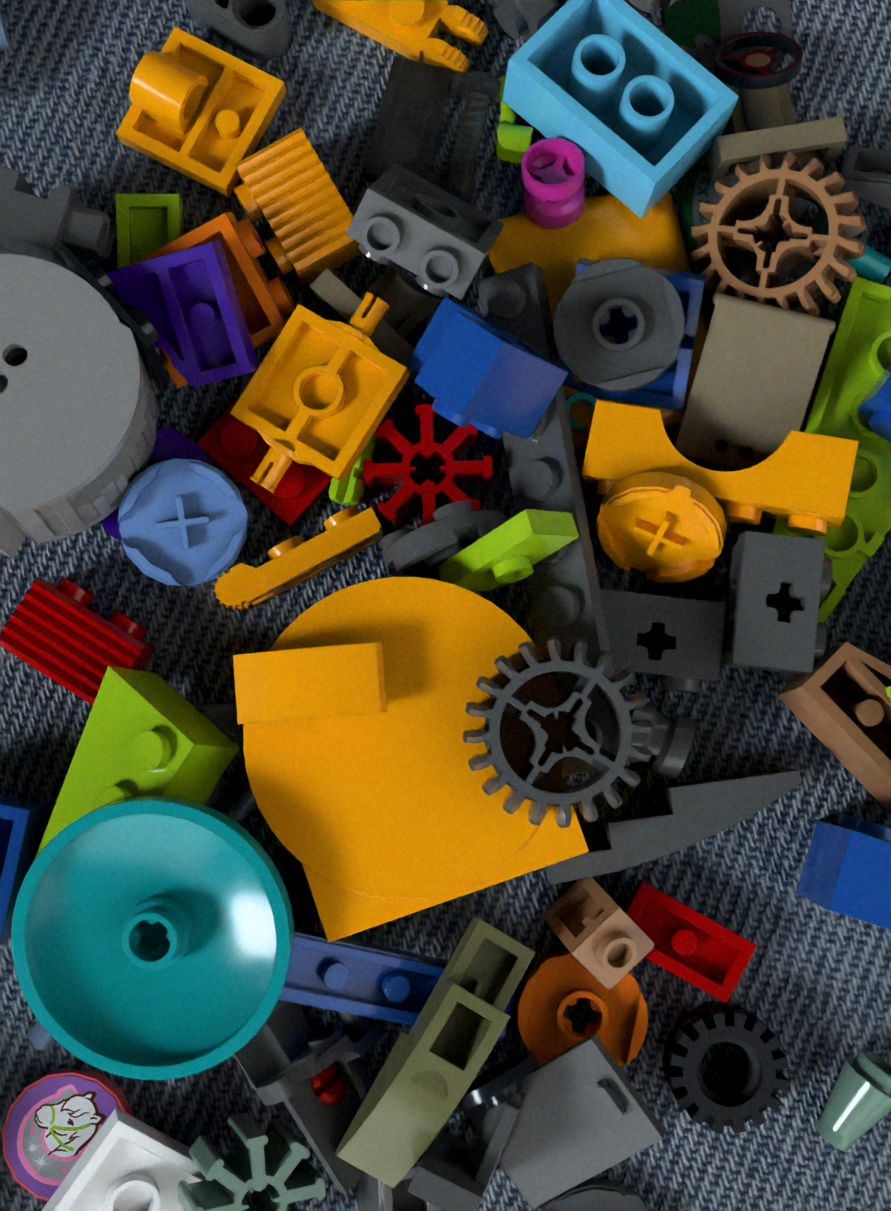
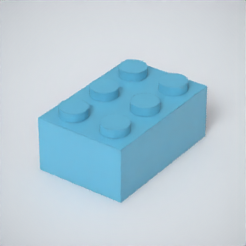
[502,0,739,219]

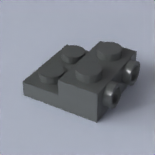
[345,163,504,300]

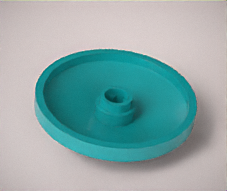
[11,796,294,1080]

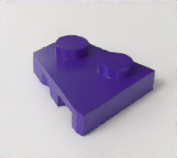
[105,240,259,387]

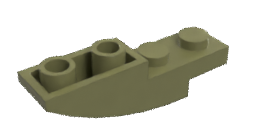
[335,917,536,1188]

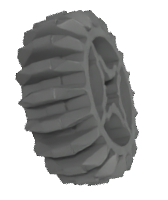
[463,636,654,828]

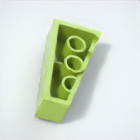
[11,665,240,920]

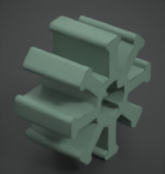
[178,1113,326,1211]

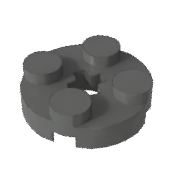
[553,258,685,392]
[380,500,507,578]

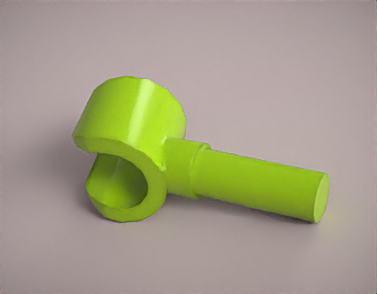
[496,76,534,164]

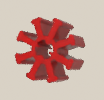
[363,404,493,529]

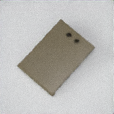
[675,293,836,470]

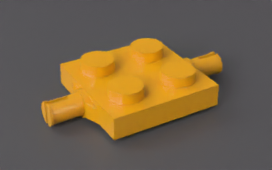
[230,292,411,494]

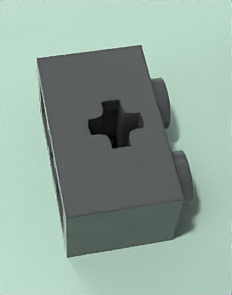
[720,531,832,674]
[600,589,726,693]

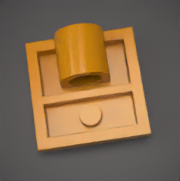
[116,26,287,198]

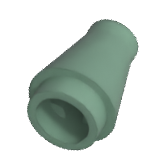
[815,1048,891,1152]

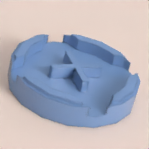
[118,458,248,586]

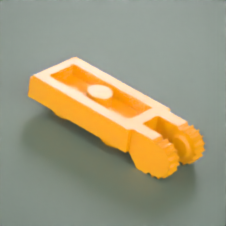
[312,0,489,78]
[213,505,386,611]

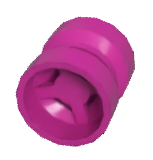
[521,137,585,229]

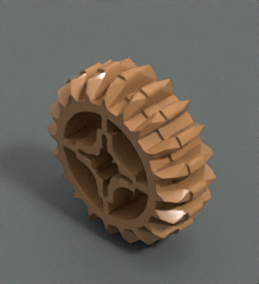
[690,151,866,317]

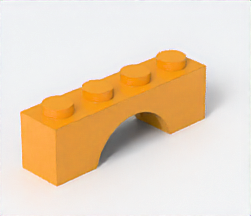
[581,400,859,536]

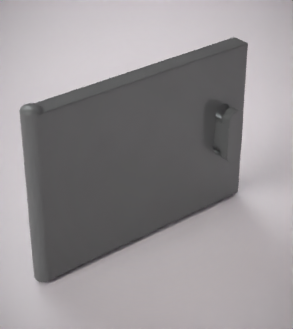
[463,1033,666,1210]

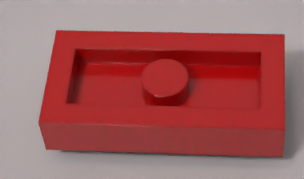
[197,398,332,529]
[623,879,757,1004]

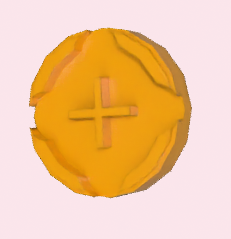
[595,471,727,583]

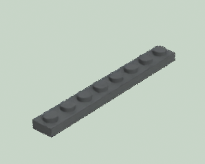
[477,262,630,776]

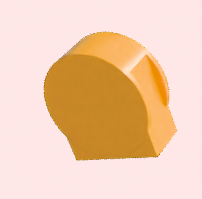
[243,577,589,943]

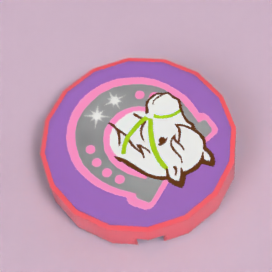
[2,1068,134,1201]

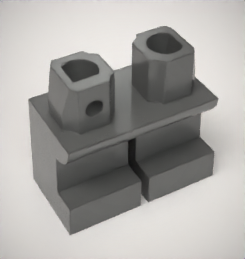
[0,166,117,272]

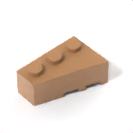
[776,642,891,814]

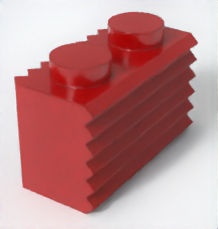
[0,575,156,705]

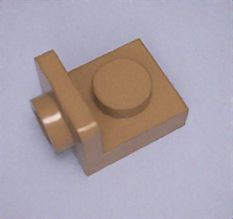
[541,877,654,989]

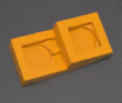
[233,642,387,724]

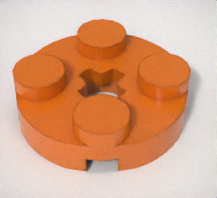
[516,949,648,1081]

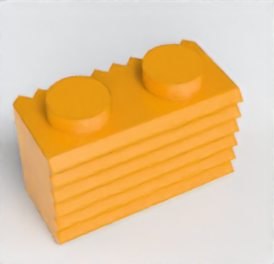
[233,127,363,287]

